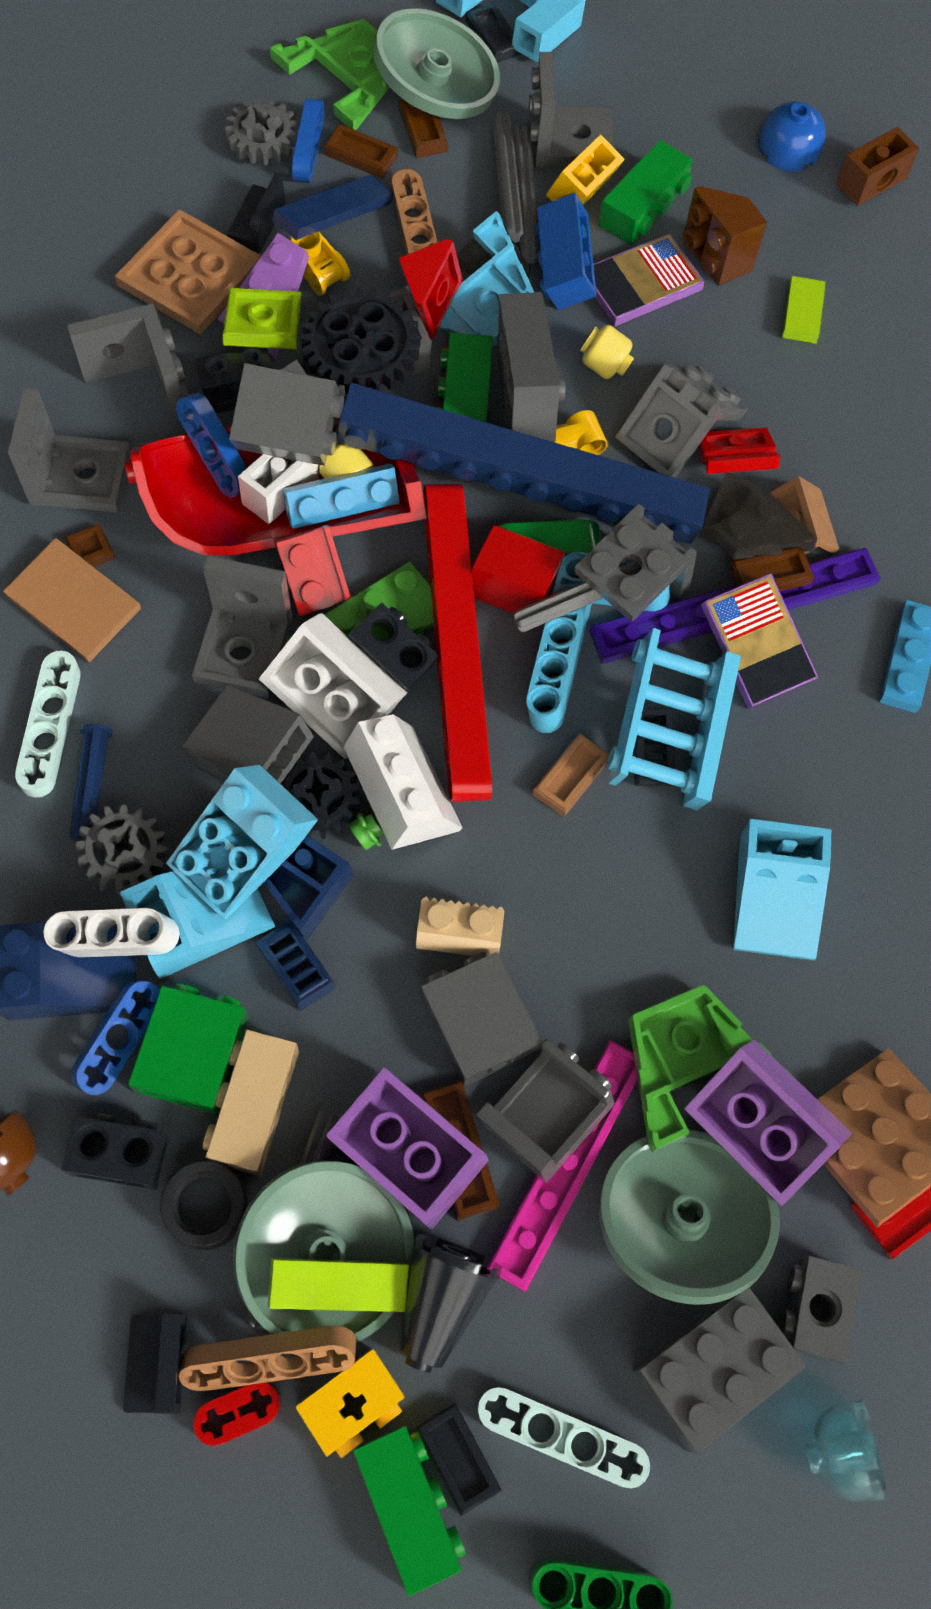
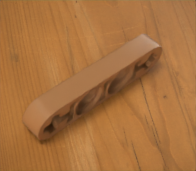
[392,169,437,255]
[179,1325,356,1391]

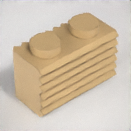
[416,897,505,956]

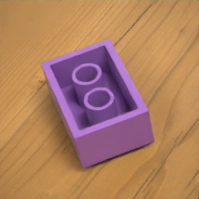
[685,1039,852,1206]
[326,1067,489,1229]

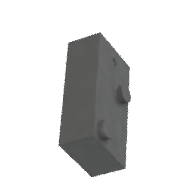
[497,292,565,442]

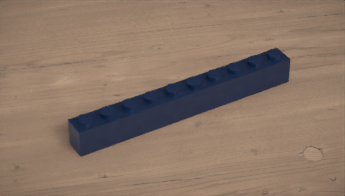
[337,383,710,544]

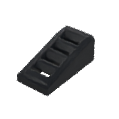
[632,707,675,786]

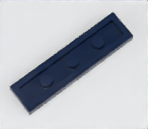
[272,175,393,240]

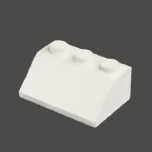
[259,613,407,759]
[344,714,463,850]

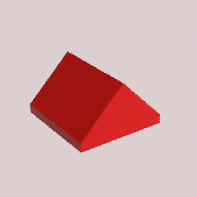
[399,239,463,340]
[472,525,565,613]

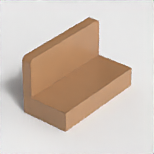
[768,476,839,554]

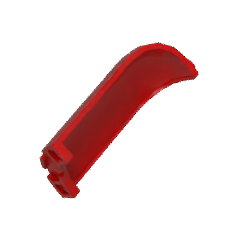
[124,404,427,555]

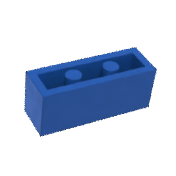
[535,193,597,310]

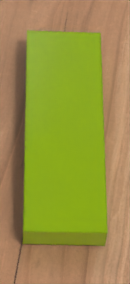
[267,1258,409,1312]

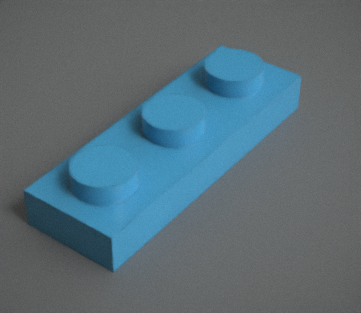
[282,464,400,529]
[879,600,931,713]

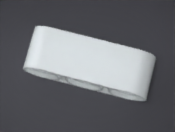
[43,908,180,957]

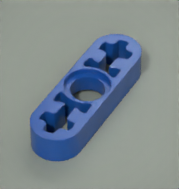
[292,98,324,183]
[176,392,247,498]
[71,980,160,1095]

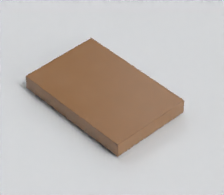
[3,538,141,663]

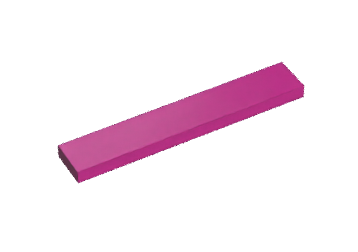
[487,1039,638,1293]

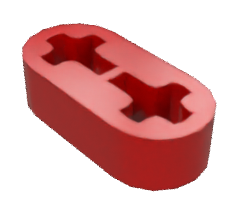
[193,1383,281,1446]

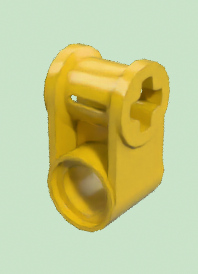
[291,232,350,296]

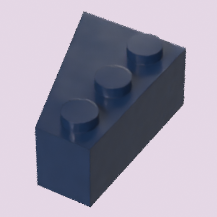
[264,835,354,940]

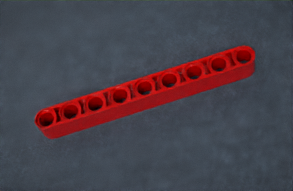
[423,484,492,802]

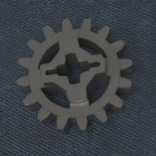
[225,98,298,165]
[75,804,167,895]

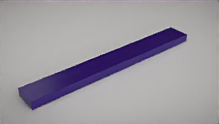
[589,547,881,664]

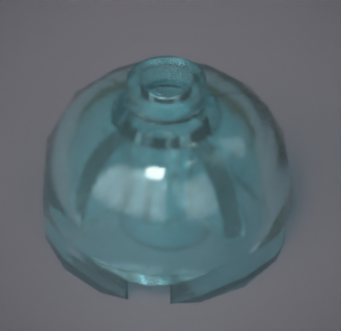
[806,1399,887,1503]

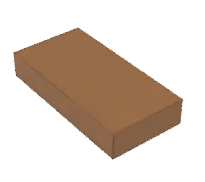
[532,733,609,817]

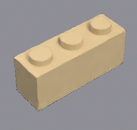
[203,1030,299,1177]

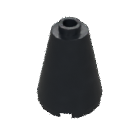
[400,1234,502,1373]

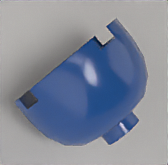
[758,101,826,172]

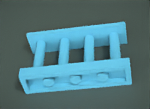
[607,628,741,811]

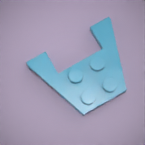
[404,211,534,347]

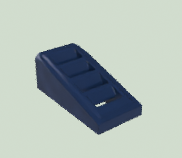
[255,920,335,1011]

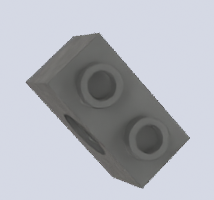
[780,1256,863,1364]

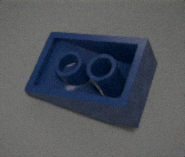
[0,922,136,1021]

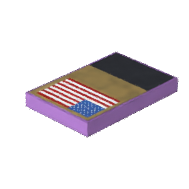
[593,233,704,327]
[701,574,818,709]

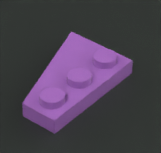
[217,233,309,360]

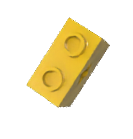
[546,134,624,206]
[296,1349,405,1458]

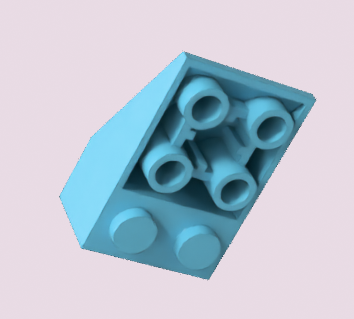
[166,765,318,920]
[733,819,832,961]
[120,871,275,979]

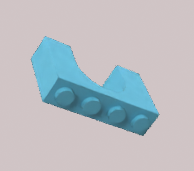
[436,0,586,63]

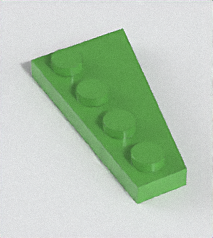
[286,561,434,644]

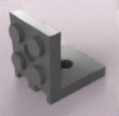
[528,52,615,167]
[67,303,189,421]
[615,363,748,478]
[8,388,131,513]
[575,504,697,622]
[192,556,292,698]

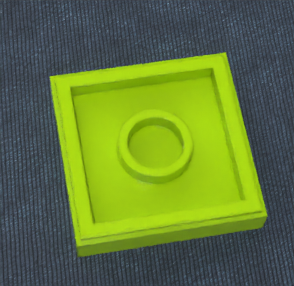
[223,288,301,349]

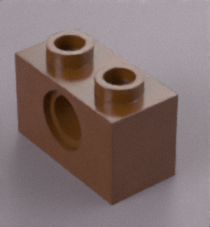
[836,126,919,206]

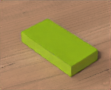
[782,276,826,344]

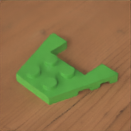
[270,19,390,130]
[628,985,795,1152]

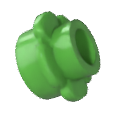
[349,812,384,850]

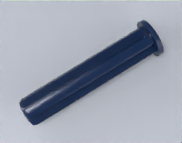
[69,723,113,842]

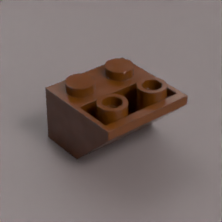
[683,186,767,286]

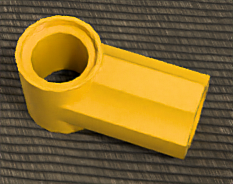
[555,410,608,455]

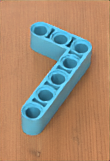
[526,552,670,733]

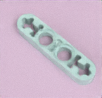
[15,651,80,798]
[477,1387,650,1489]

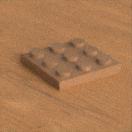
[115,209,261,335]
[817,1048,931,1227]

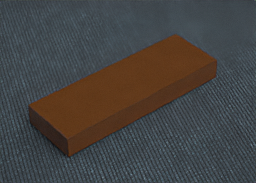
[421,1081,500,1221]

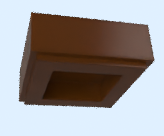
[64,523,116,567]

